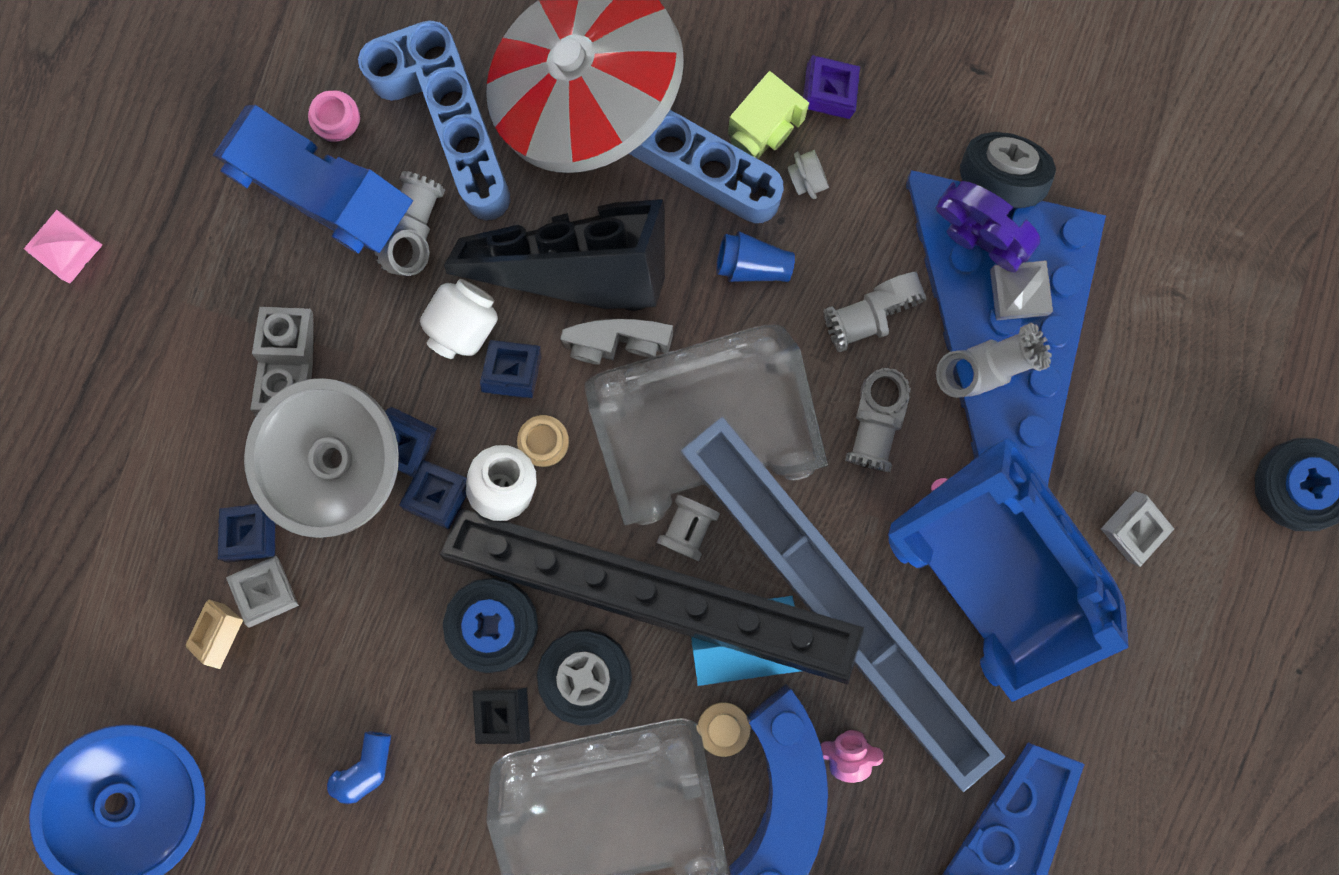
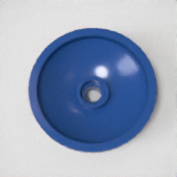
[29,725,206,875]

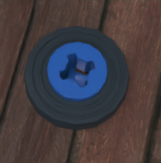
[1255,438,1339,531]
[443,578,539,673]

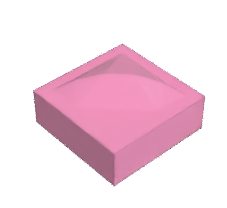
[24,210,103,283]

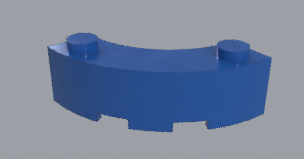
[212,105,414,254]
[729,684,828,875]

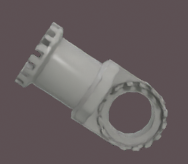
[375,171,445,276]
[823,272,927,352]
[936,323,1052,398]
[845,368,911,472]

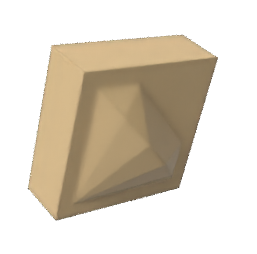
[186,599,243,669]

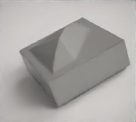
[990,260,1053,321]
[1101,491,1174,567]
[226,556,299,628]

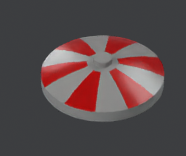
[486,0,684,173]

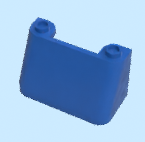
[888,437,1129,702]

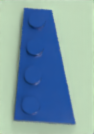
[942,742,1084,875]

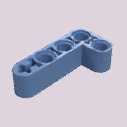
[358,21,510,220]
[629,110,784,223]

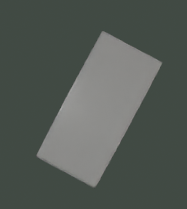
[250,307,313,416]
[560,319,673,365]

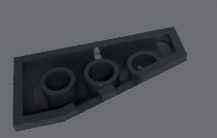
[444,199,665,311]

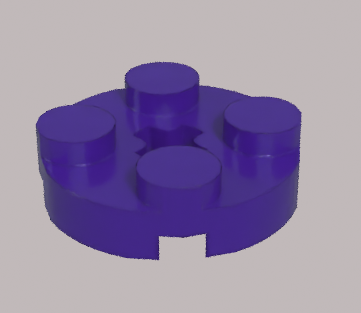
[935,181,1041,273]

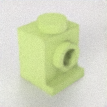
[728,71,809,159]

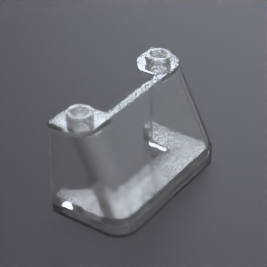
[584,324,828,526]
[486,718,730,875]

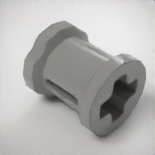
[657,495,720,561]

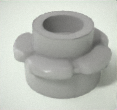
[788,150,829,199]

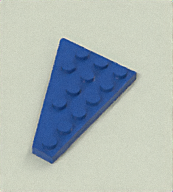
[906,170,1106,486]

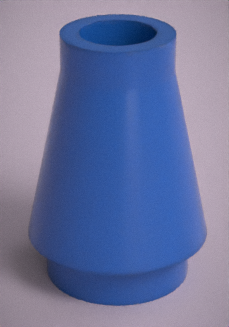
[716,231,795,282]

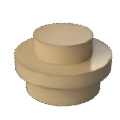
[517,415,569,467]
[697,702,750,757]

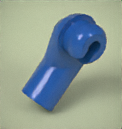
[327,732,391,804]

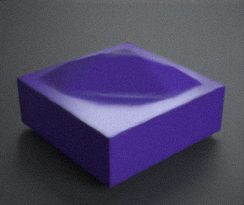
[803,55,860,119]

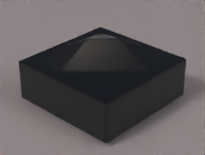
[472,687,530,744]

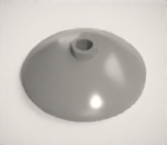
[244,379,399,538]

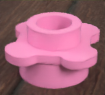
[820,730,883,783]

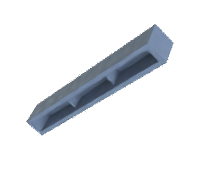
[680,416,1005,792]

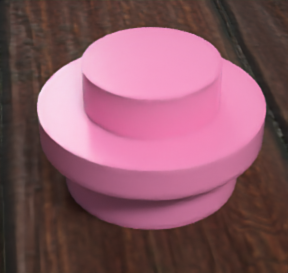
[308,91,360,142]

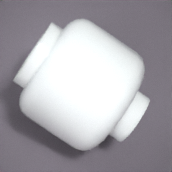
[420,279,498,359]
[466,445,537,521]

